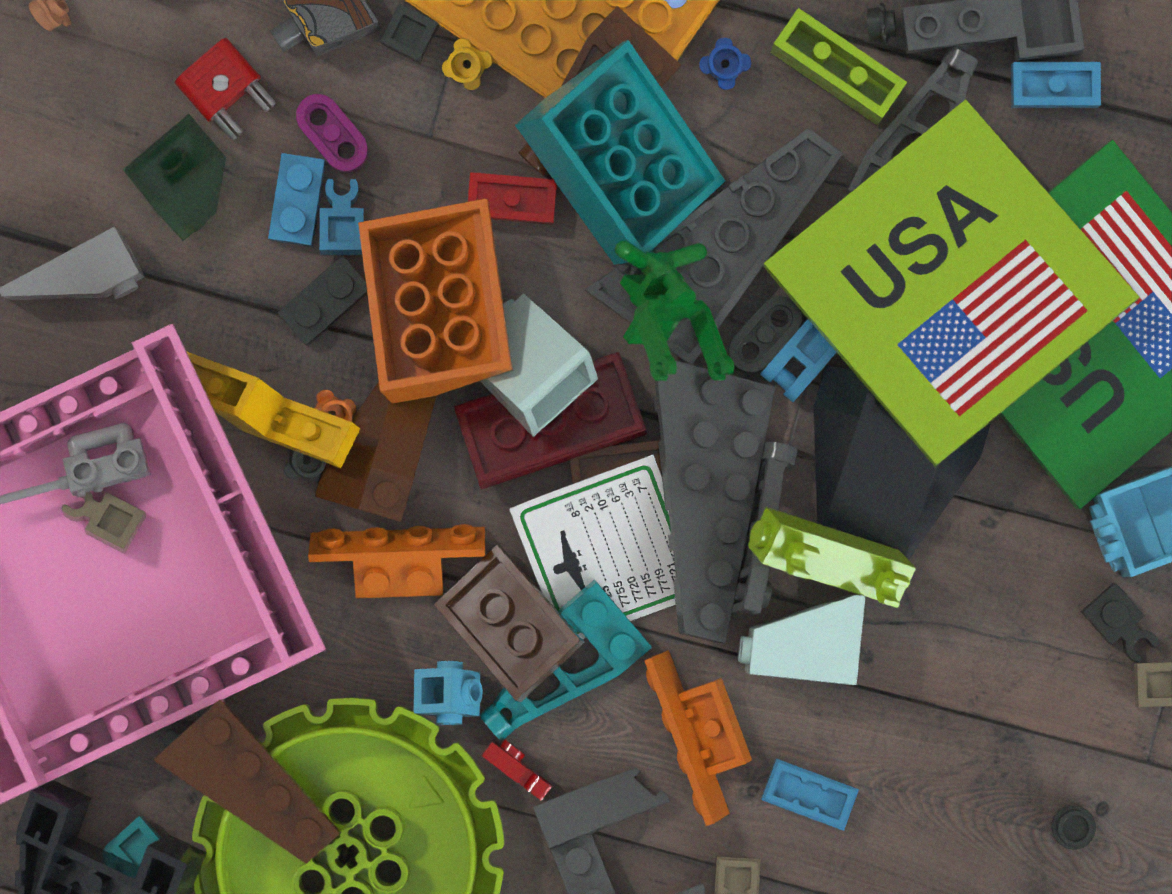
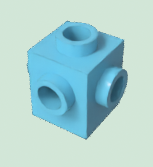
[414,661,483,725]

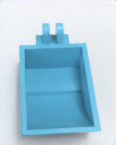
[1089,466,1172,577]

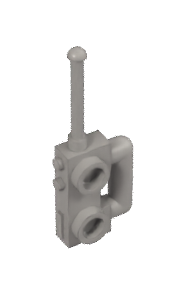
[0,423,151,505]

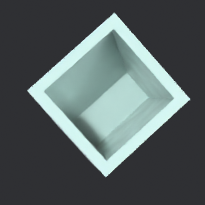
[480,293,598,437]
[738,594,865,685]

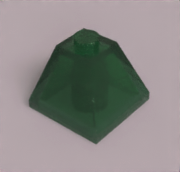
[123,114,226,241]

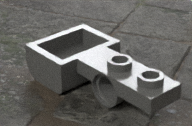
[901,0,1085,62]

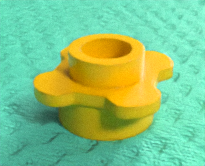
[442,38,493,90]

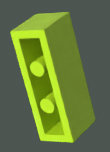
[770,8,907,126]

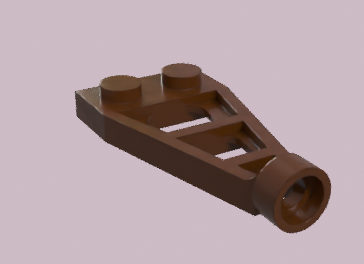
[518,6,681,176]

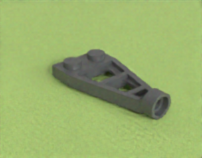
[847,47,979,193]
[730,442,798,621]

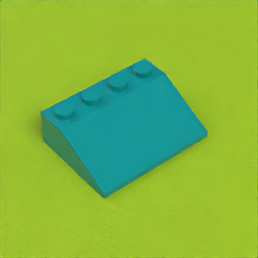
[515,40,725,265]

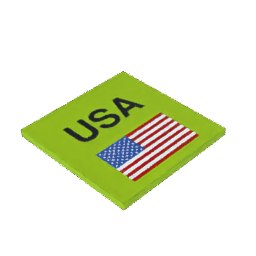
[763,99,1139,467]

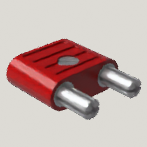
[174,38,275,140]

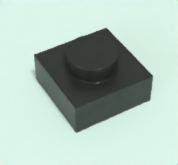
[380,3,439,64]

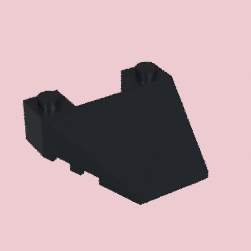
[15,780,206,894]

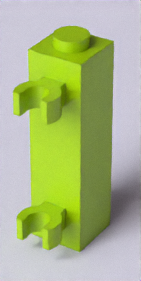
[748,507,916,608]

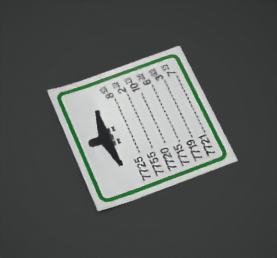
[509,455,676,639]

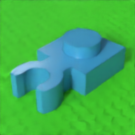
[319,179,364,255]

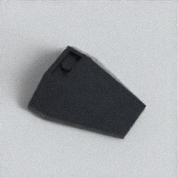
[813,365,992,560]

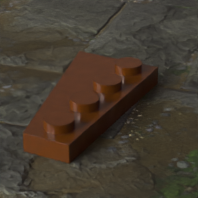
[153,699,341,864]

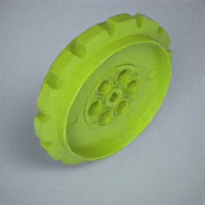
[192,697,505,894]

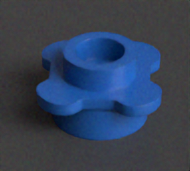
[699,38,751,90]

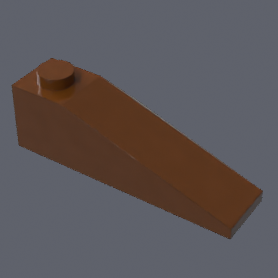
[315,381,437,522]

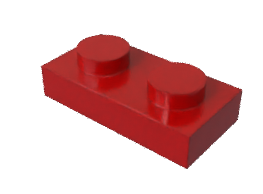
[468,172,557,225]

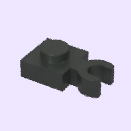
[1080,583,1159,663]

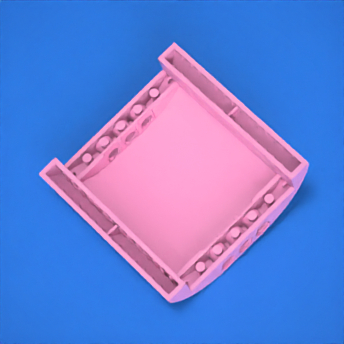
[0,324,326,804]

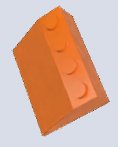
[358,198,512,404]

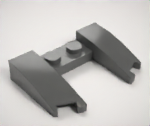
[533,768,706,894]

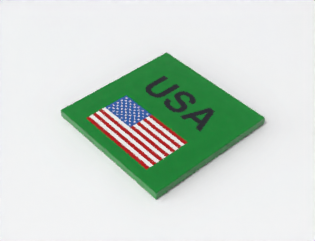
[999,139,1172,509]

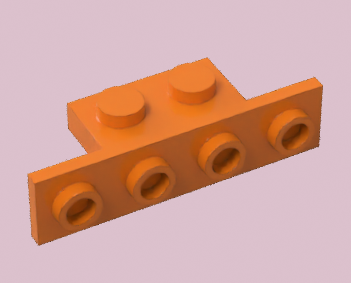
[308,524,485,598]
[644,650,752,826]

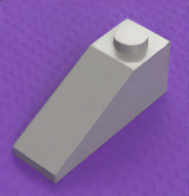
[0,226,145,300]

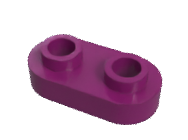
[296,94,369,173]

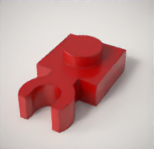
[482,739,552,801]

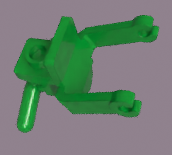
[615,240,734,381]

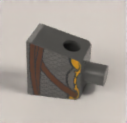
[270,0,381,56]

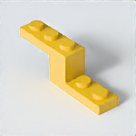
[187,352,360,468]

